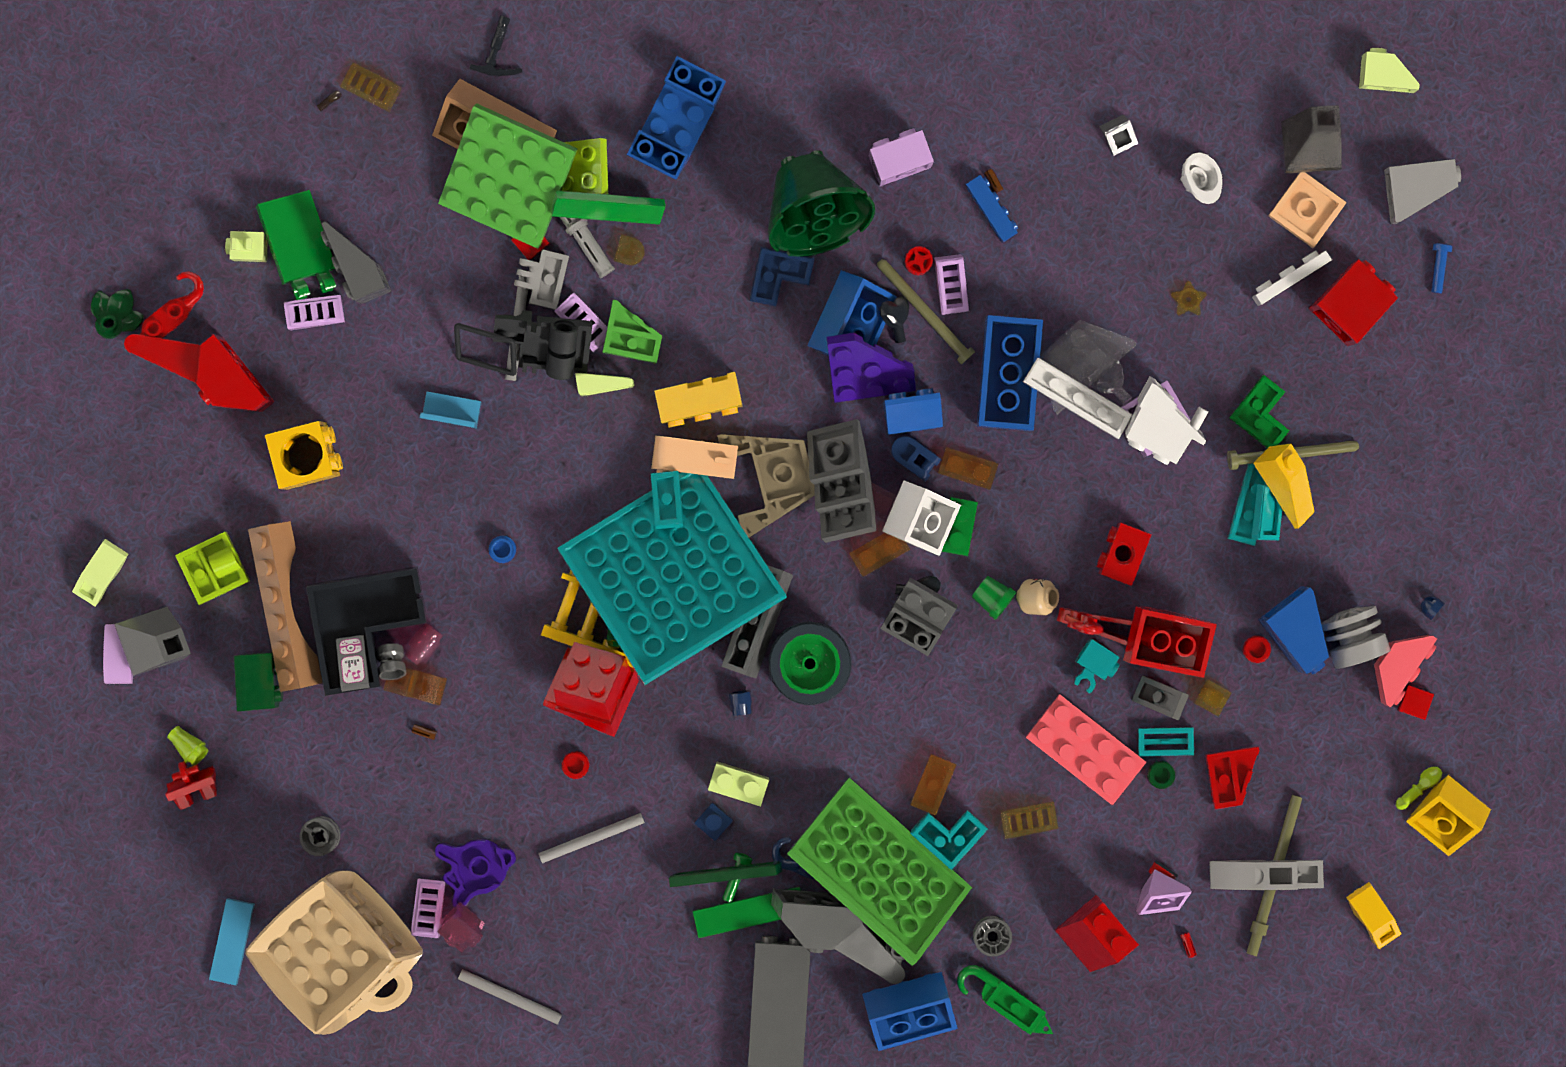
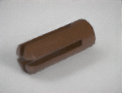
[984,169,1004,194]
[412,724,437,740]

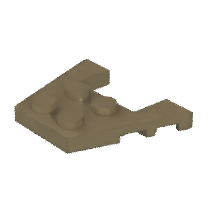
[717,434,815,538]

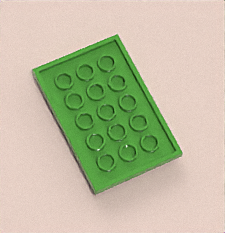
[787,778,972,965]

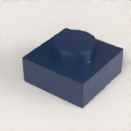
[694,802,733,841]

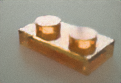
[938,447,999,490]
[849,533,910,577]
[910,754,957,815]

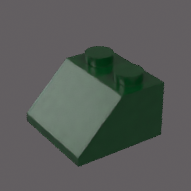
[234,652,283,712]

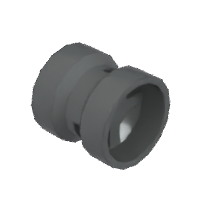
[376,644,406,680]

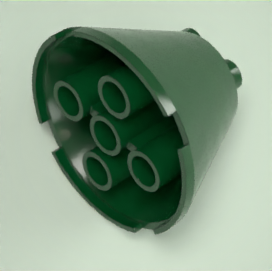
[768,150,875,257]

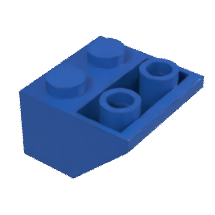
[883,388,943,435]

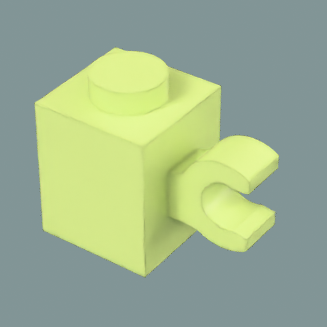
[225,231,268,262]

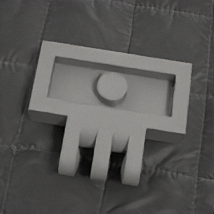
[514,249,569,310]

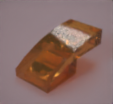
[384,667,447,705]

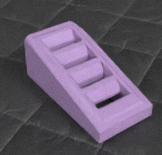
[934,254,969,315]
[554,293,607,352]
[284,295,345,330]
[411,878,445,938]

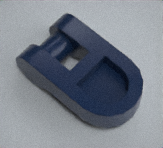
[891,436,942,482]

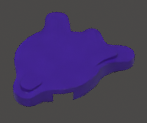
[435,839,516,910]

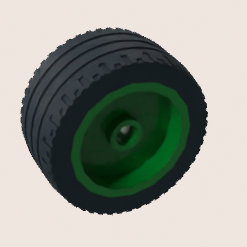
[769,622,851,705]

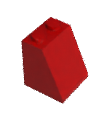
[1308,259,1398,347]
[1055,895,1139,972]

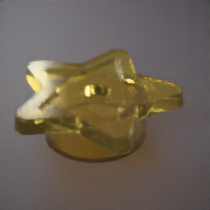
[1171,281,1207,315]

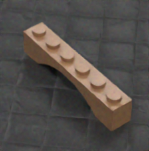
[248,521,323,692]

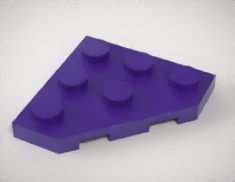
[826,333,916,403]

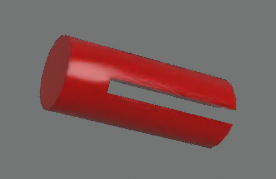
[1180,932,1197,958]

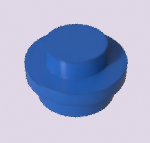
[489,536,516,563]

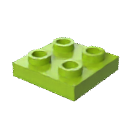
[562,138,608,195]
[175,532,250,605]

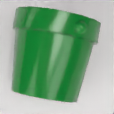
[972,576,1017,620]

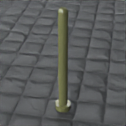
[877,259,975,365]
[1227,440,1359,470]

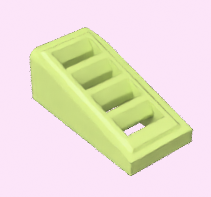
[575,373,634,396]

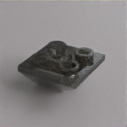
[1281,105,1342,173]

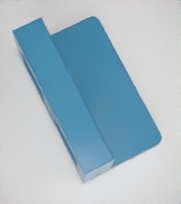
[420,392,481,429]

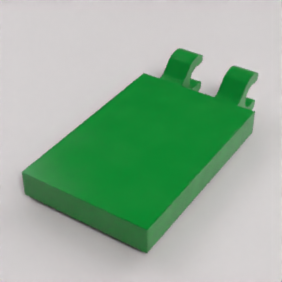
[256,190,336,301]

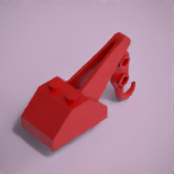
[124,271,275,412]
[1057,606,1217,678]

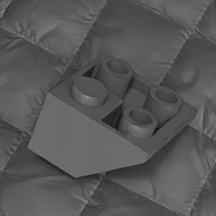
[114,607,191,676]

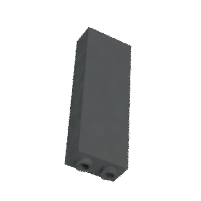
[748,935,810,1067]

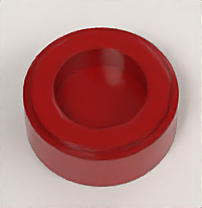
[1242,635,1271,663]
[562,751,590,779]

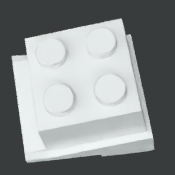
[1125,377,1208,465]

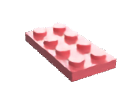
[1026,694,1146,805]

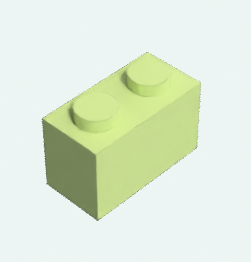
[708,761,769,807]

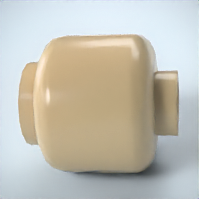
[1016,579,1059,615]

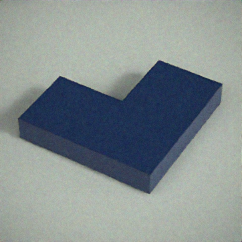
[749,247,815,307]

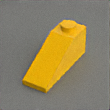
[1253,444,1314,529]

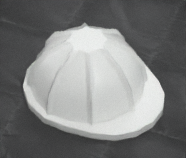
[1181,153,1222,204]

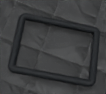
[454,323,517,376]

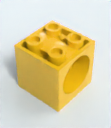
[265,421,343,490]

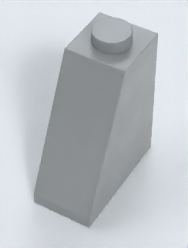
[1384,159,1461,224]

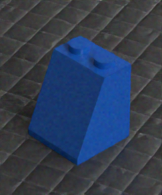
[1258,586,1329,675]

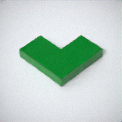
[1229,375,1290,448]

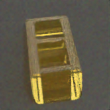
[340,63,402,113]
[999,801,1058,839]

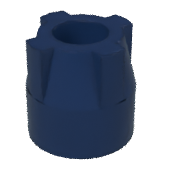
[729,690,752,716]

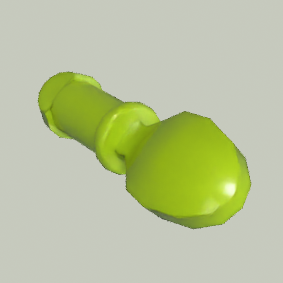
[1395,767,1442,810]

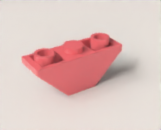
[1374,635,1437,707]

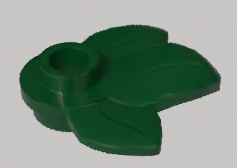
[91,289,144,339]

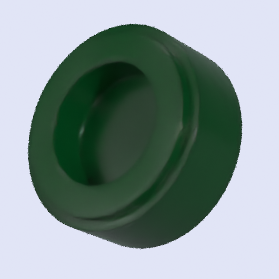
[1147,761,1175,789]

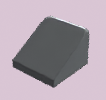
[1099,115,1138,155]

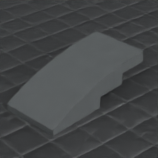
[807,419,876,543]

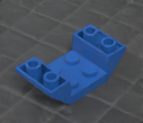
[627,56,726,180]

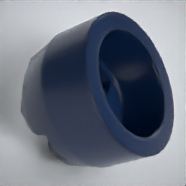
[1420,596,1445,620]

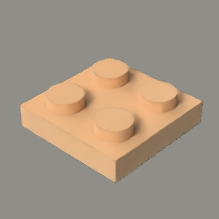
[1268,171,1347,248]

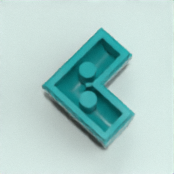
[910,810,988,870]

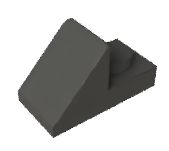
[1132,675,1189,720]

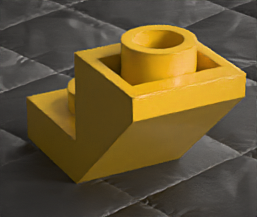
[1346,882,1401,949]

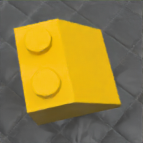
[1406,775,1491,856]

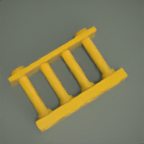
[541,570,633,668]

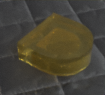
[614,234,645,266]

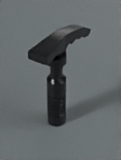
[469,16,522,76]

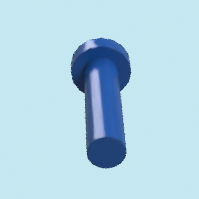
[1431,243,1453,293]

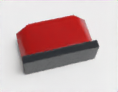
[1148,860,1178,880]

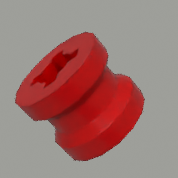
[905,246,933,275]

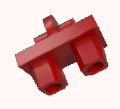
[165,761,218,810]

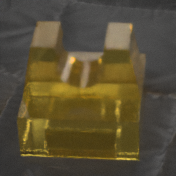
[1194,679,1232,717]

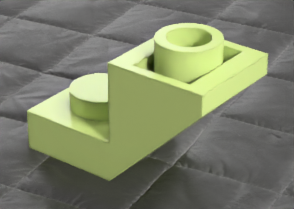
[72,539,128,607]

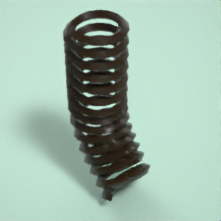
[317,91,342,112]

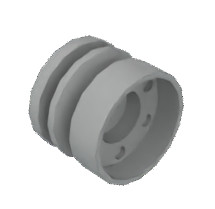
[1321,606,1391,669]

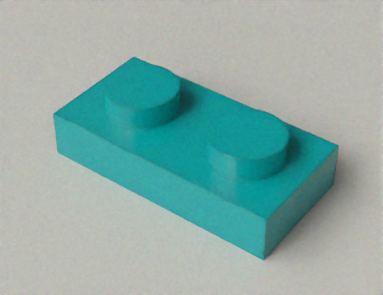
[651,471,684,529]

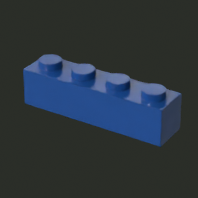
[965,175,1018,243]

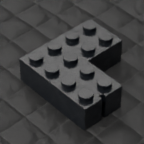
[306,566,427,696]

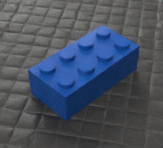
[977,315,1043,431]

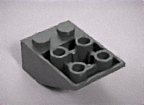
[320,222,392,304]

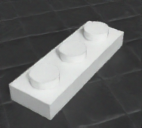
[1252,250,1331,306]

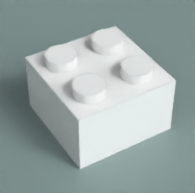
[882,481,961,556]

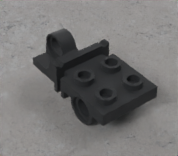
[493,310,592,380]

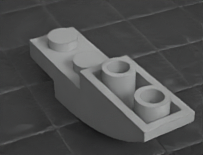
[1209,859,1324,890]

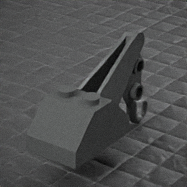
[771,889,905,984]

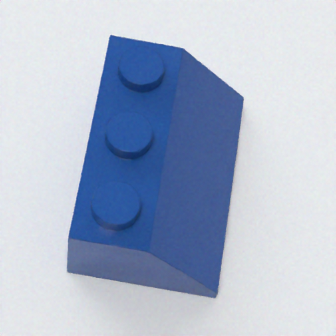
[807,270,897,356]
[862,972,958,1051]

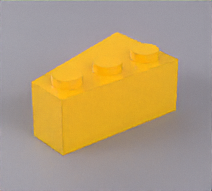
[655,372,743,428]

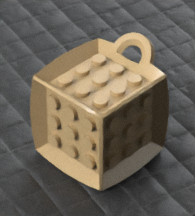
[245,871,423,1035]

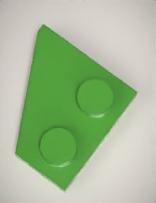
[602,300,662,364]

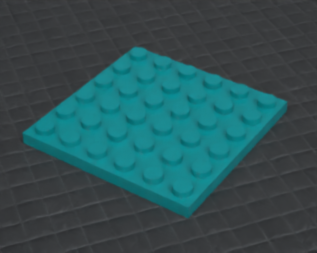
[558,472,787,685]

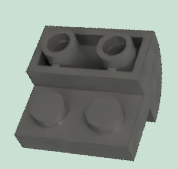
[880,577,958,656]

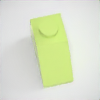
[1359,48,1419,93]

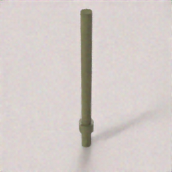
[1246,795,1302,956]

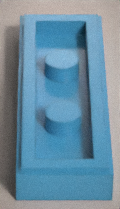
[209,898,255,985]

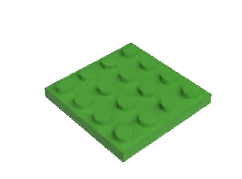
[438,103,577,248]

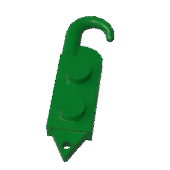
[957,965,1053,1035]

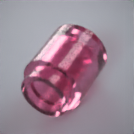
[404,623,443,665]

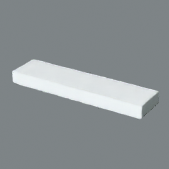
[1023,358,1133,439]

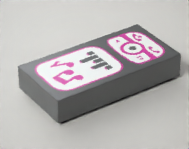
[336,635,370,692]

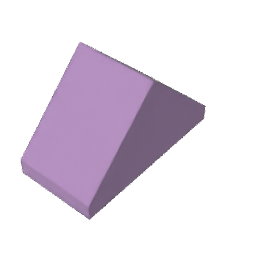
[1136,870,1192,915]

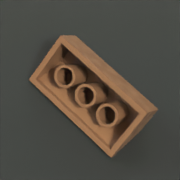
[432,79,557,149]

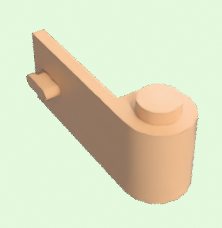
[651,436,738,479]

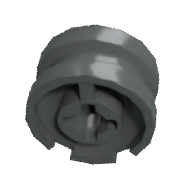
[300,816,341,856]
[973,916,1012,956]

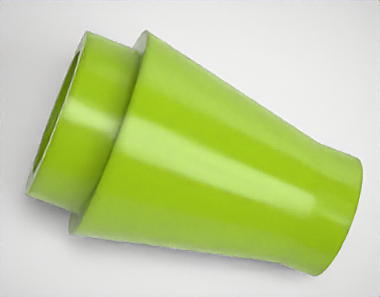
[167,726,208,766]

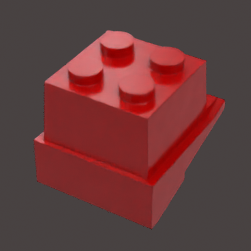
[543,642,639,737]

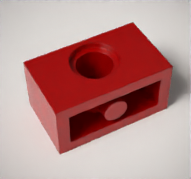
[1096,523,1151,586]

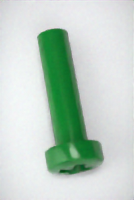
[722,852,753,902]

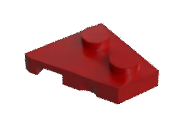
[1205,746,1260,809]

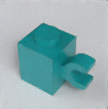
[1074,638,1120,693]

